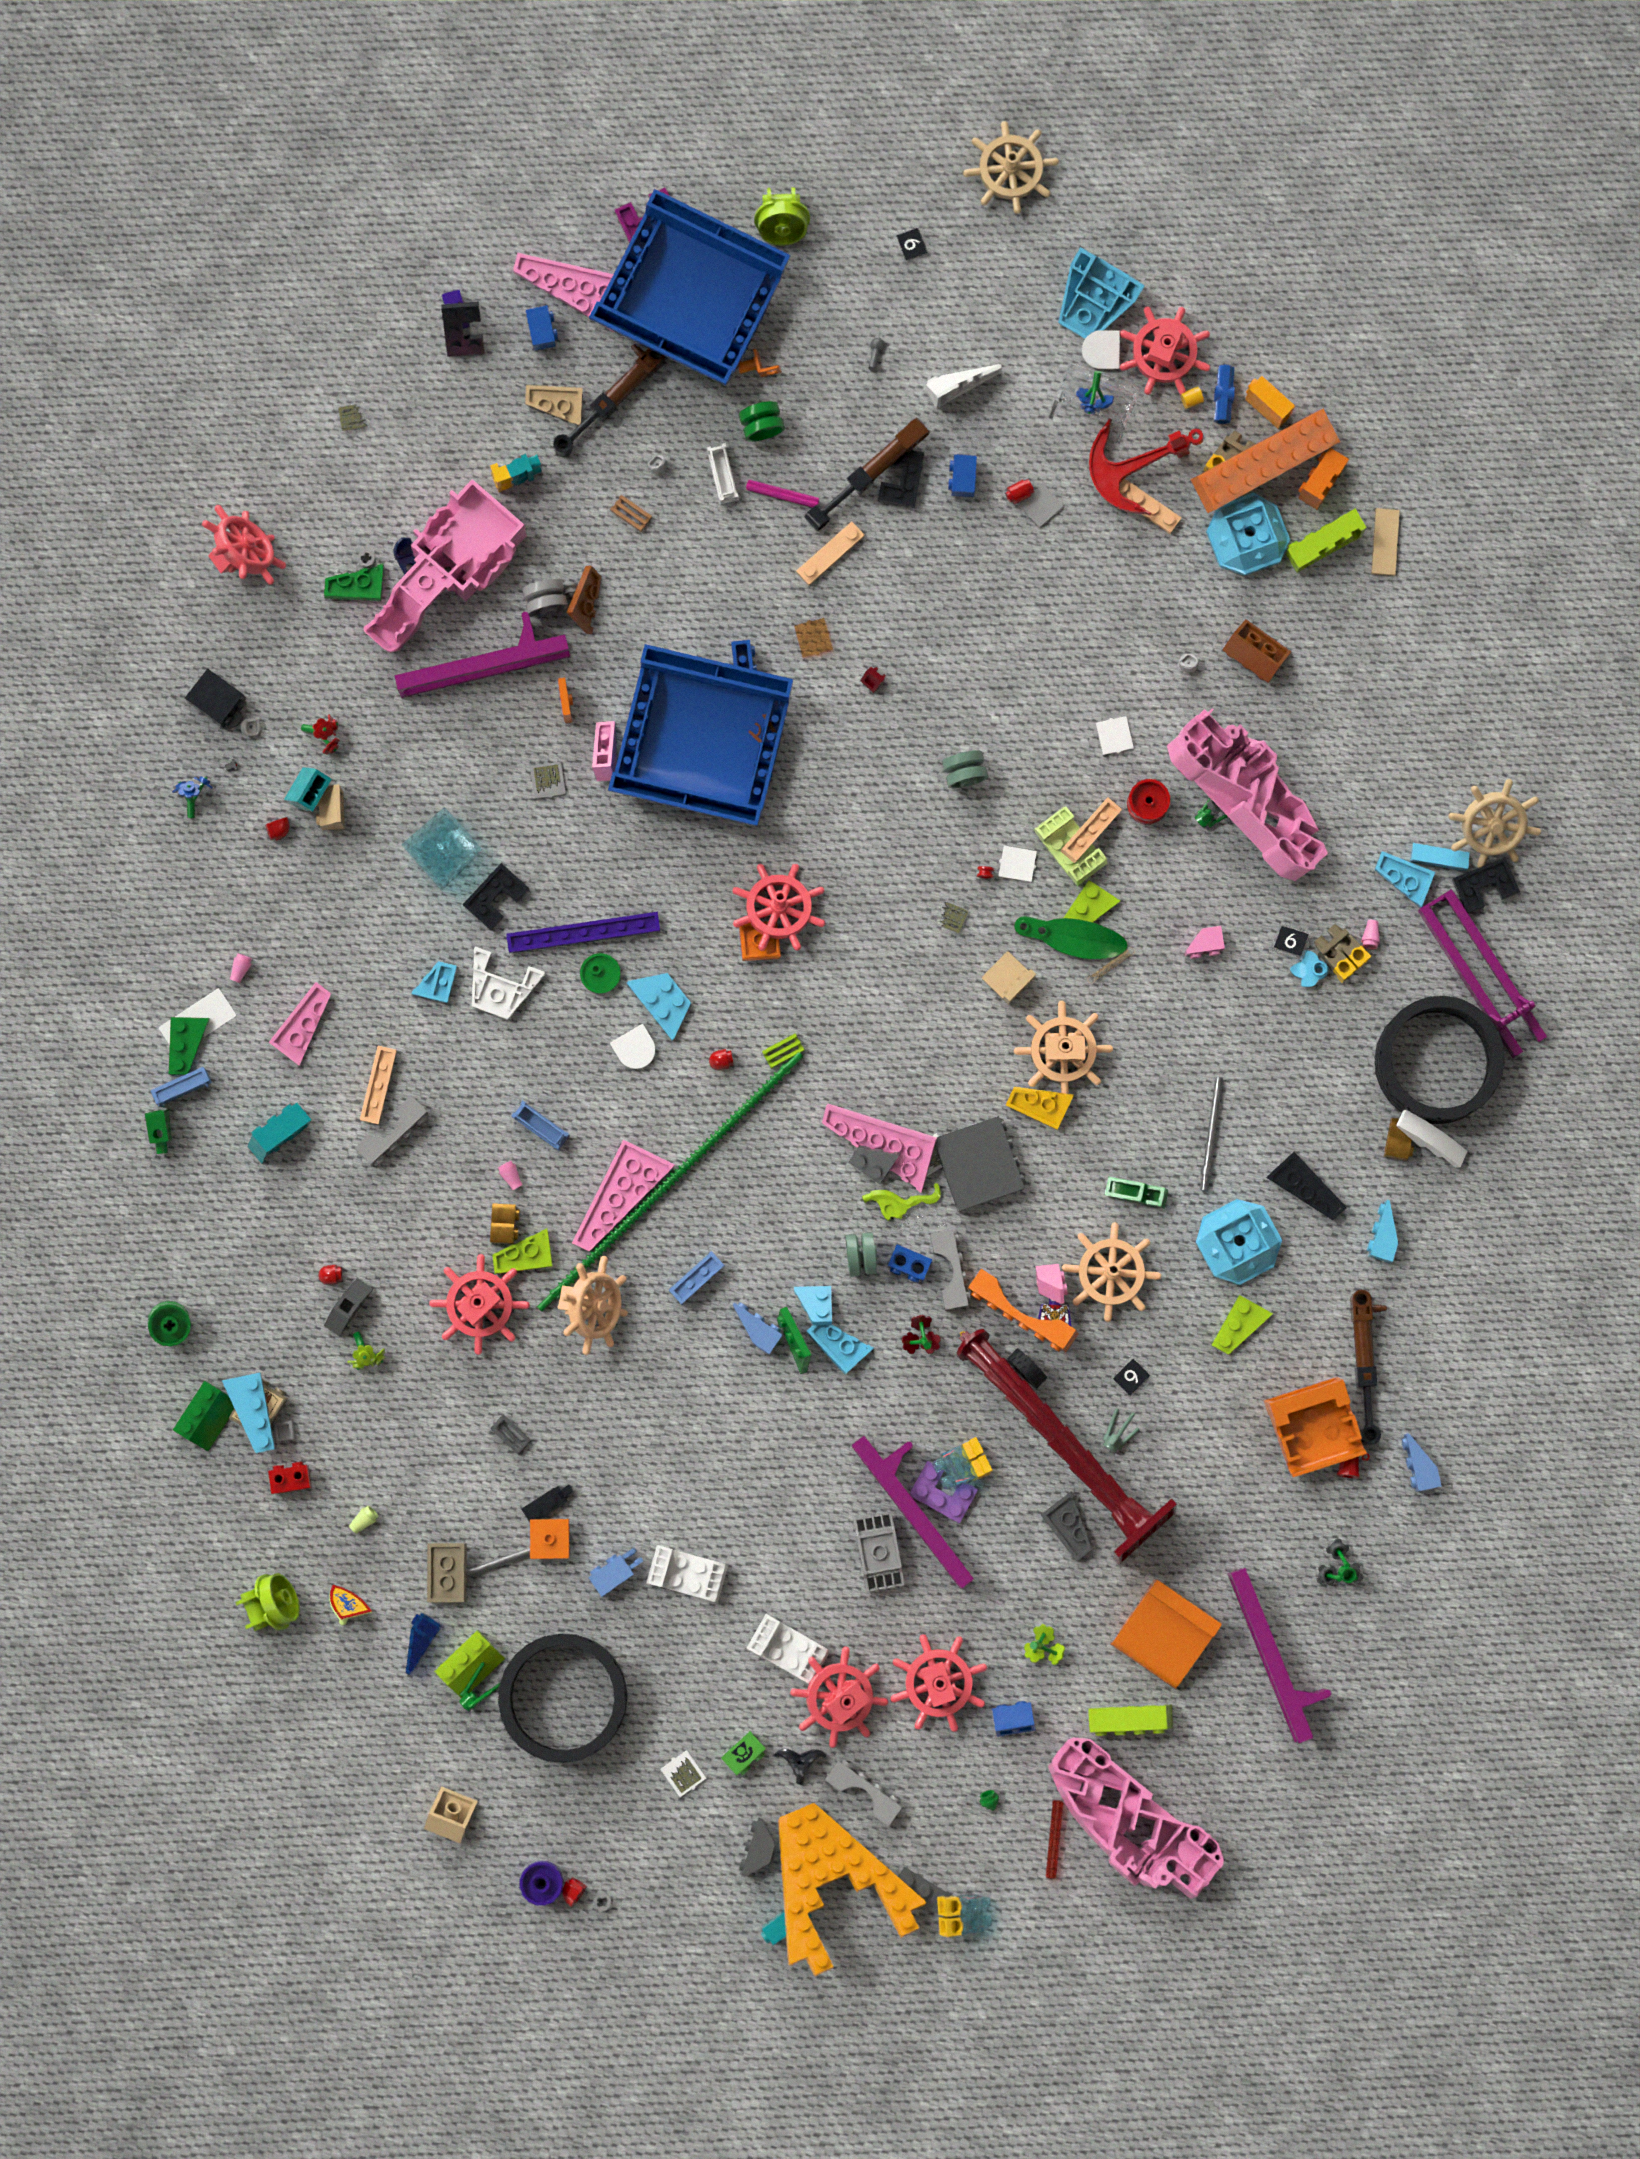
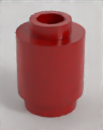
[1005,479,1035,504]

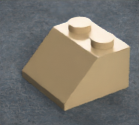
[316,784,345,830]
[424,1787,478,1843]

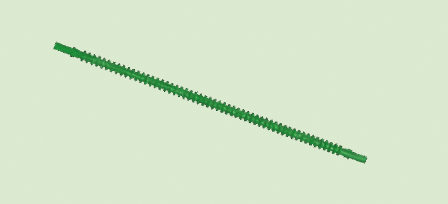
[537,1052,803,1312]

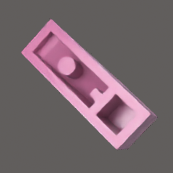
[592,721,617,781]

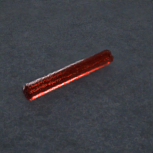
[1046,1800,1063,1879]

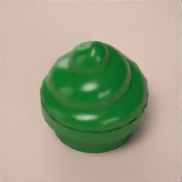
[980,1790,999,1811]

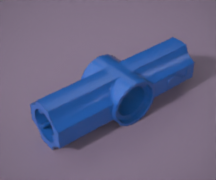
[1214,365,1235,424]

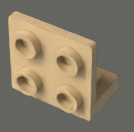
[982,952,1036,1005]

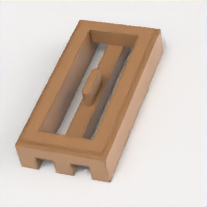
[610,495,652,532]

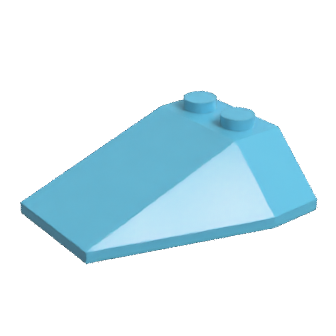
[1058,247,1145,338]

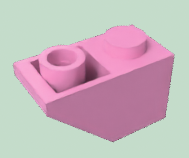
[1185,926,1225,959]
[1036,1264,1067,1304]

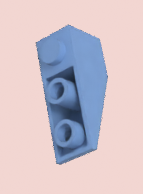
[733,1302,782,1355]
[1401,1433,1442,1492]

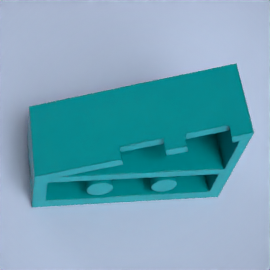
[247,1103,311,1164]

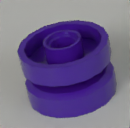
[519,1861,564,1905]

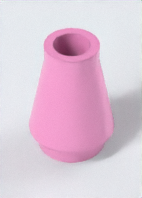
[1361,920,1380,949]
[230,953,252,983]
[498,1161,522,1190]

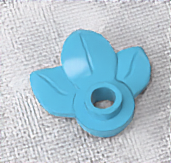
[1290,950,1329,987]

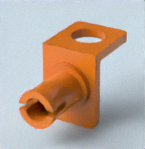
[738,349,782,377]

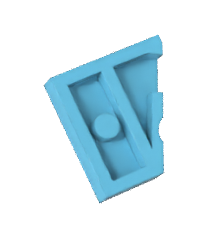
[412,961,457,1004]
[794,1286,832,1325]

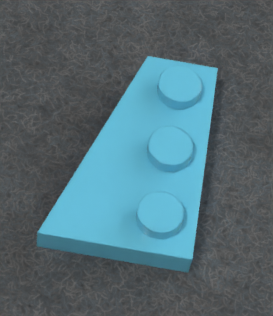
[806,1325,873,1374]

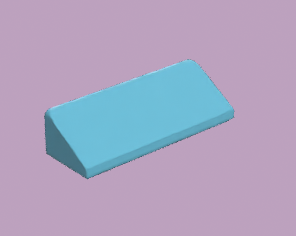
[1410,843,1470,871]

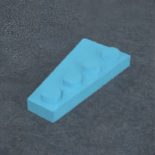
[222,1373,275,1453]

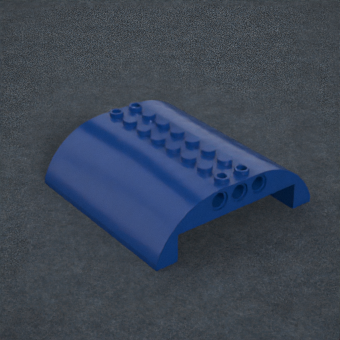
[589,189,790,385]
[608,644,793,826]

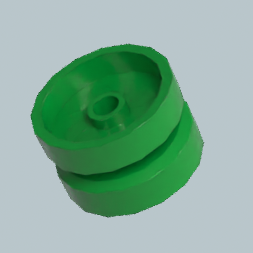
[739,401,785,442]
[147,1300,191,1347]

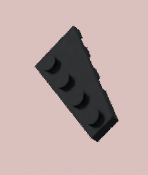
[1266,1152,1347,1220]

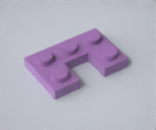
[909,1461,978,1523]

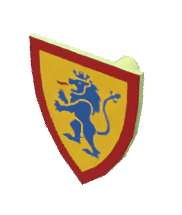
[329,1585,372,1625]

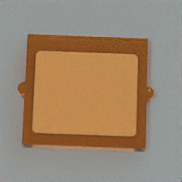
[794,618,833,658]

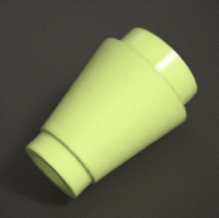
[349,1505,378,1534]

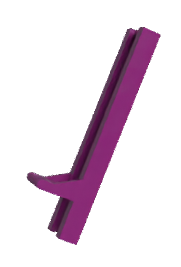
[394,611,570,698]
[1418,889,1547,1058]
[851,1436,974,1589]
[1227,1568,1331,1743]

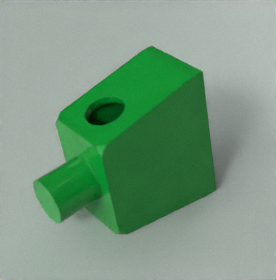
[145,1109,172,1154]

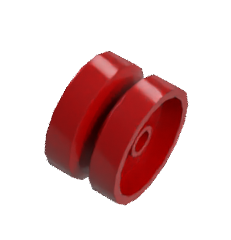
[1127,779,1170,825]

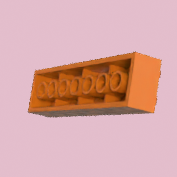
[1190,408,1340,513]

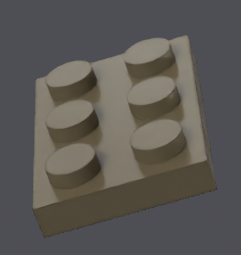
[427,1543,467,1602]

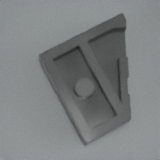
[849,1145,900,1184]

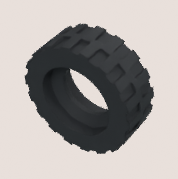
[1006,1348,1048,1389]

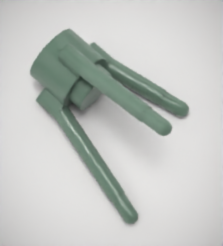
[1103,1408,1139,1453]

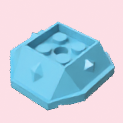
[1206,492,1290,576]
[1195,1199,1282,1285]

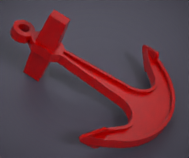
[1089,418,1204,515]

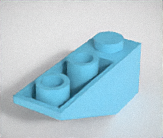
[1366,1200,1398,1263]

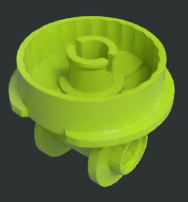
[754,187,810,246]
[235,1573,300,1631]

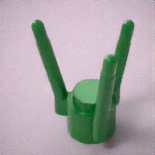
[459,1662,500,1712]

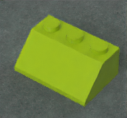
[434,1630,505,1698]

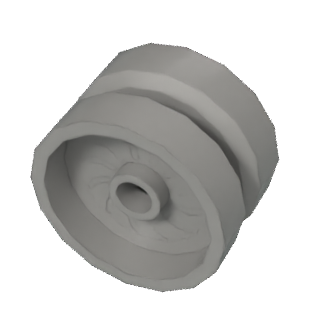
[522,579,568,618]

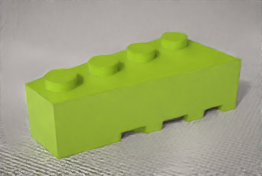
[1285,508,1367,573]
[1088,1704,1173,1736]

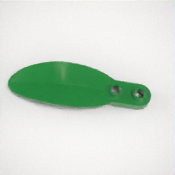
[1014,916,1127,959]

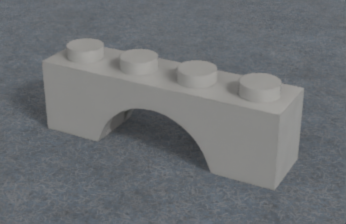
[355,1095,428,1166]
[930,1230,971,1311]
[825,1760,902,1827]

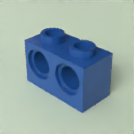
[888,1244,932,1283]

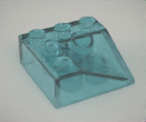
[401,807,483,890]

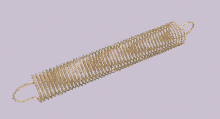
[1088,948,1135,983]

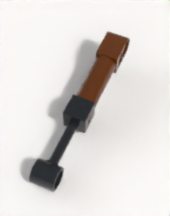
[553,344,666,457]
[804,418,930,531]
[1350,1289,1387,1445]

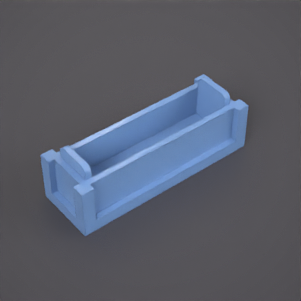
[150,1067,212,1108]
[511,1100,570,1151]
[669,1251,725,1305]

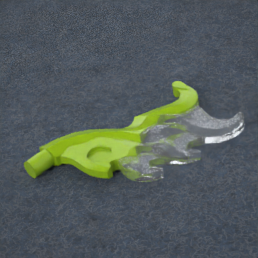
[862,1183,949,1233]

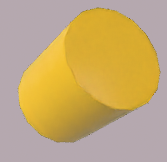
[1180,386,1204,409]

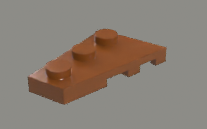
[567,566,602,634]

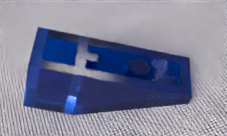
[406,1612,443,1675]

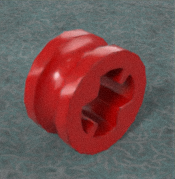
[977,866,994,879]

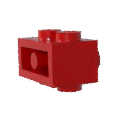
[268,1462,312,1495]

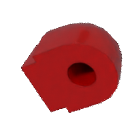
[265,817,290,841]
[709,1049,734,1070]
[318,1264,343,1285]
[562,1877,588,1907]

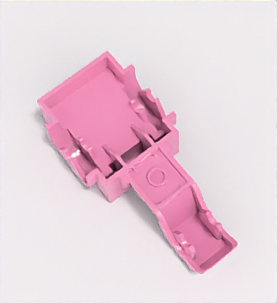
[363,479,527,653]

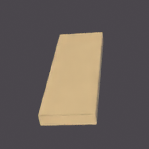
[1371,508,1400,576]

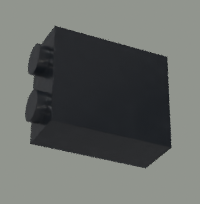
[185,668,246,728]

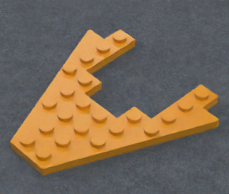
[778,1803,926,1976]

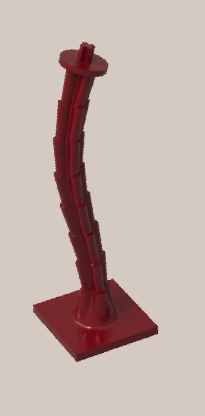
[957,1329,1177,1565]

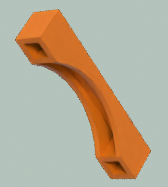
[968,1269,1079,1353]

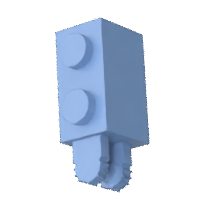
[588,1547,644,1597]

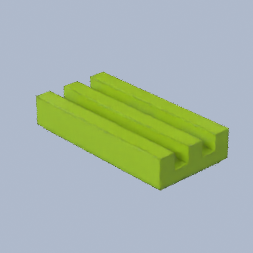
[762,1033,805,1069]

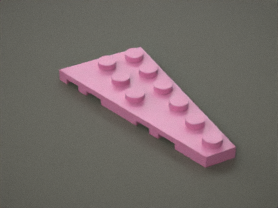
[513,253,615,332]
[822,1104,937,1193]
[572,1140,675,1252]

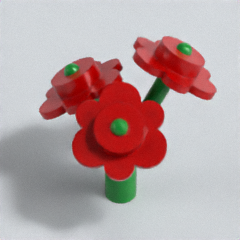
[301,714,340,755]

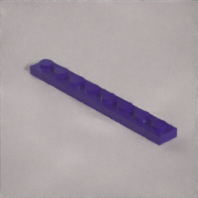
[506,912,660,954]

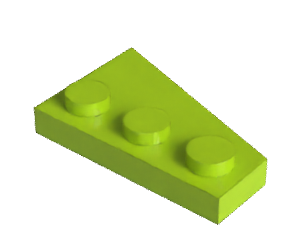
[1063,880,1120,922]
[492,1228,553,1274]
[1211,1295,1273,1355]

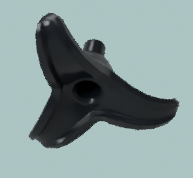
[774,1749,827,1785]

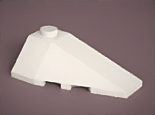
[925,364,1002,409]

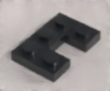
[441,302,485,357]
[878,450,925,508]
[1452,857,1520,914]
[462,863,529,931]

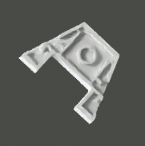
[472,947,545,1020]

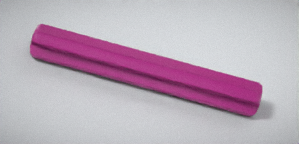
[746,480,819,508]

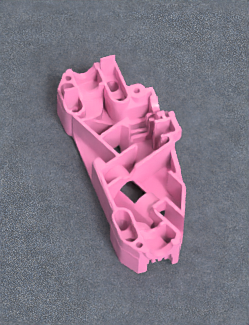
[1167,708,1328,881]
[1048,1738,1224,1899]

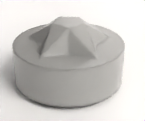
[648,455,668,474]
[1179,653,1198,673]
[241,718,261,737]

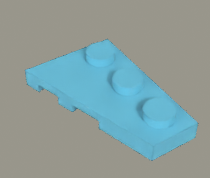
[1374,851,1435,908]

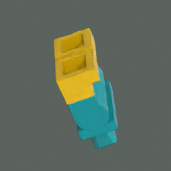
[490,454,542,493]

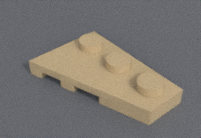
[525,385,583,425]

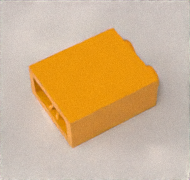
[1245,376,1295,429]

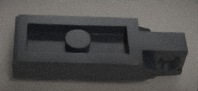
[521,1485,573,1522]

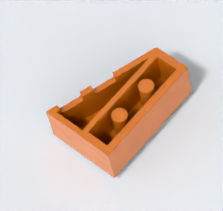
[1298,448,1349,510]

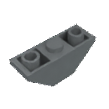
[324,1278,373,1337]
[739,1817,775,1877]

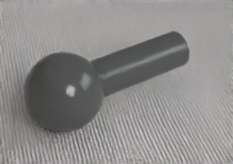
[868,338,885,371]

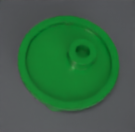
[580,953,621,994]

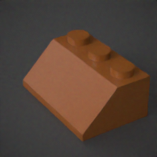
[1222,619,1292,683]

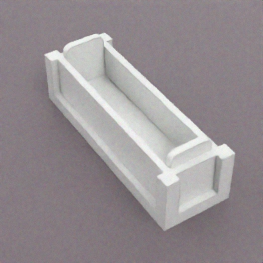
[707,443,739,505]

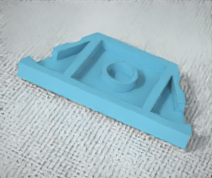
[627,973,691,1041]

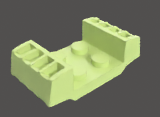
[1033,806,1108,886]

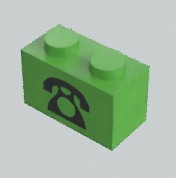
[721,1731,766,1776]

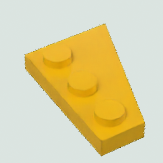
[1006,1087,1074,1130]

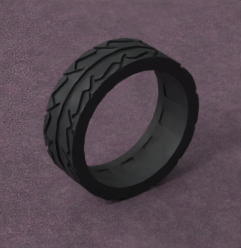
[1374,996,1505,1124]
[498,1634,627,1763]

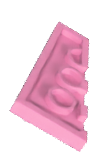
[269,982,331,1065]

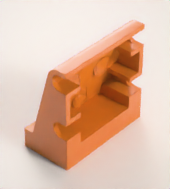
[1264,1377,1367,1478]
[1111,1579,1222,1689]

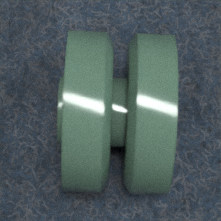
[942,750,989,789]
[845,1232,877,1277]

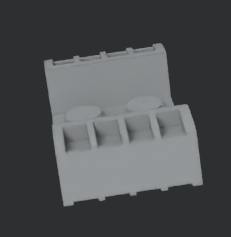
[853,1512,905,1592]

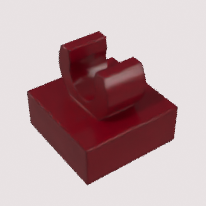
[860,667,886,693]

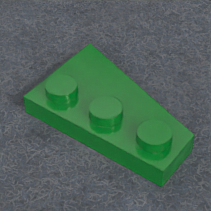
[324,564,384,601]
[168,1017,210,1075]
[777,1307,811,1374]

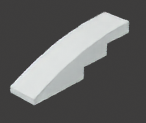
[1396,1110,1468,1168]

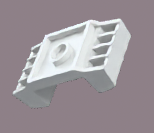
[647,1545,728,1603]
[747,1614,830,1684]

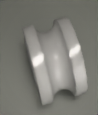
[358,550,375,568]
[563,583,578,597]
[593,1893,611,1911]

